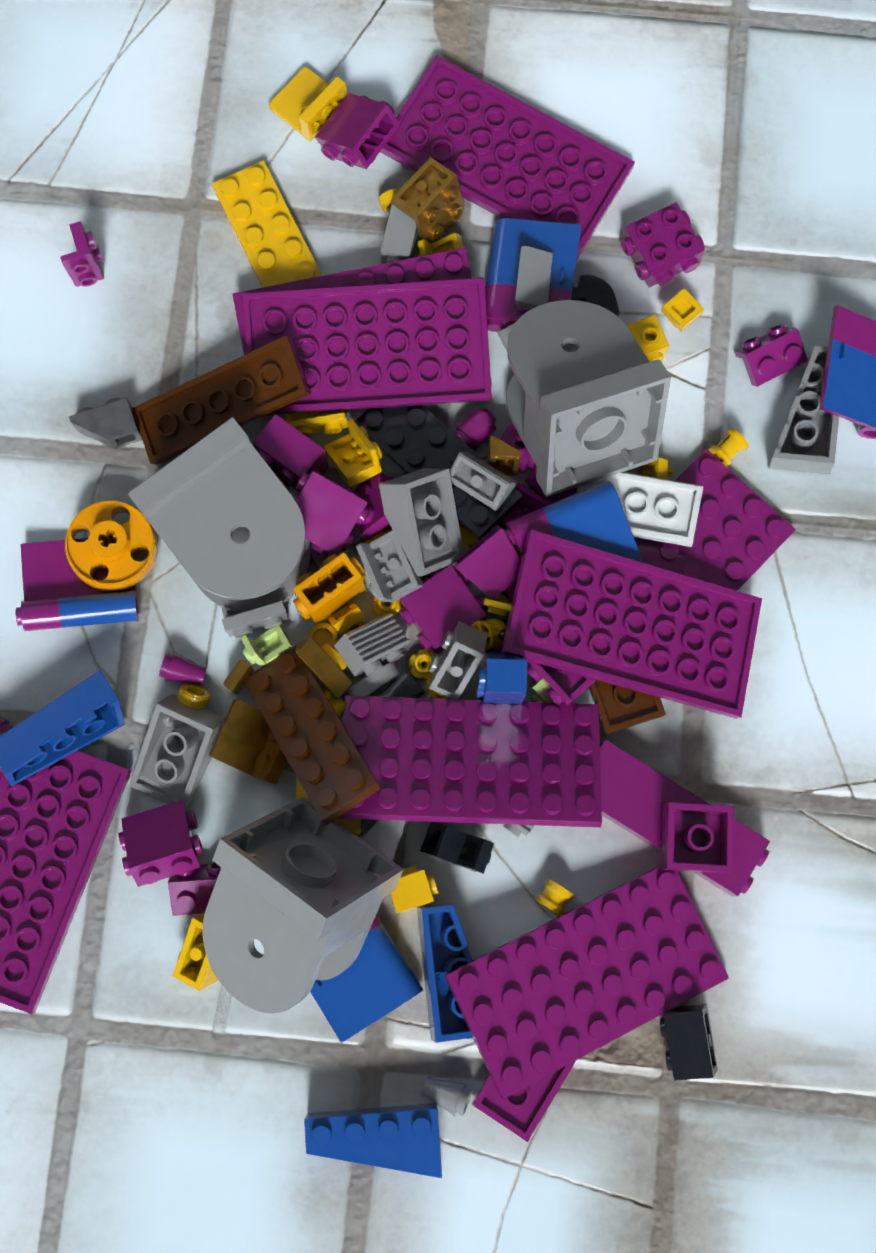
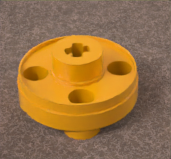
[65,501,157,591]

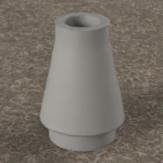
[421,1076,472,1116]

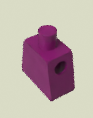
[452,526,521,603]

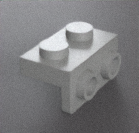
[356,530,423,603]
[222,601,289,638]

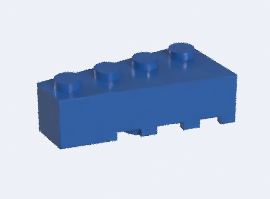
[476,649,527,705]
[0,670,125,787]
[417,905,473,1043]
[304,1103,442,1178]

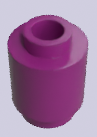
[454,408,496,449]

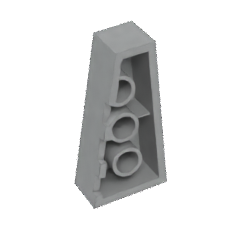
[769,346,839,475]

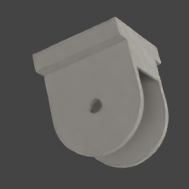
[506,300,671,497]
[127,417,311,613]
[202,797,404,1013]

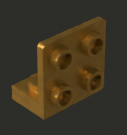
[391,157,464,243]
[209,699,287,785]

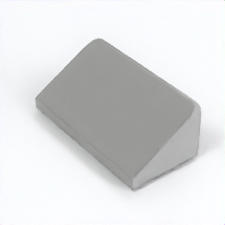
[515,246,553,310]
[449,452,517,511]

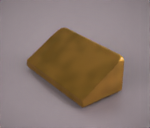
[488,435,521,476]
[296,637,352,698]

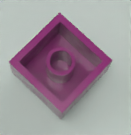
[253,414,329,492]
[661,802,735,873]

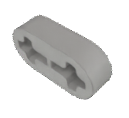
[344,662,401,696]

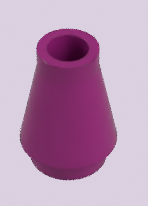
[159,652,207,686]

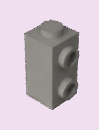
[380,203,419,264]

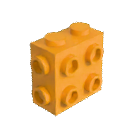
[293,552,366,625]

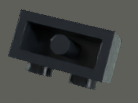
[660,1004,718,1081]

